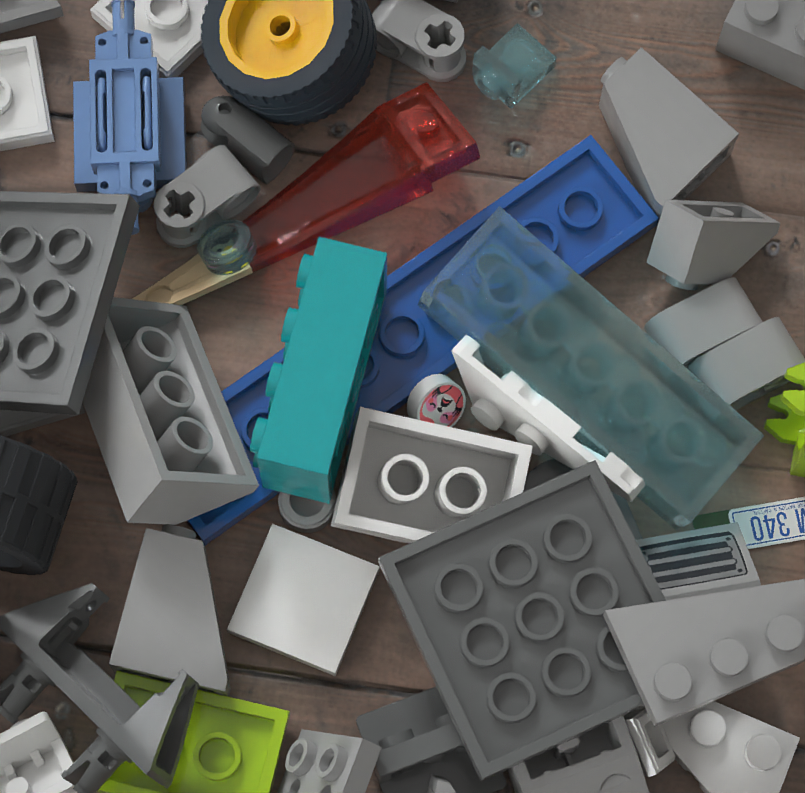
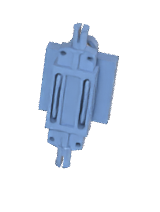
[73,0,187,235]

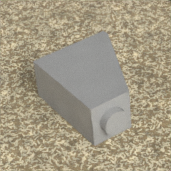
[599,47,739,227]
[109,524,231,697]

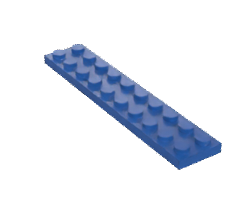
[186,135,659,546]

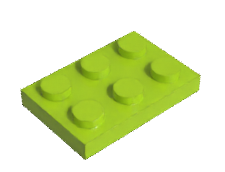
[97,671,290,793]

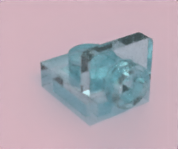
[472,23,557,109]

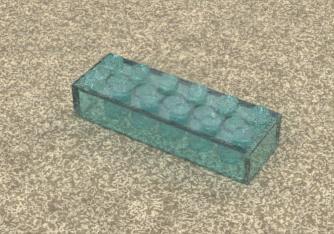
[417,206,764,531]

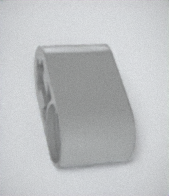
[644,277,763,377]
[687,317,805,418]

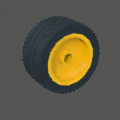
[201,0,377,126]

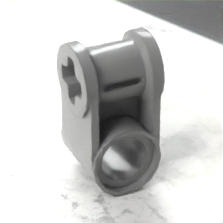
[372,0,466,82]
[154,145,261,248]

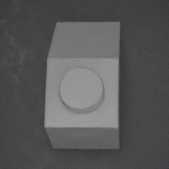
[646,200,781,290]

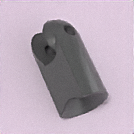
[200,95,295,184]

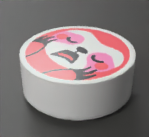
[407,374,466,427]

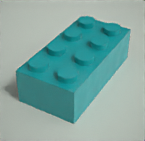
[250,237,387,504]

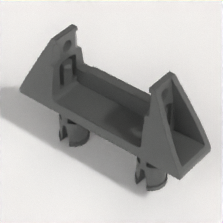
[0,583,199,793]

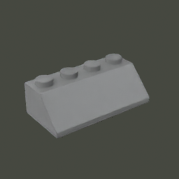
[83,297,259,525]

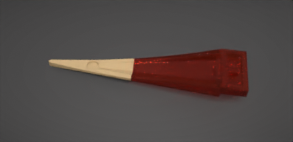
[132,82,480,305]

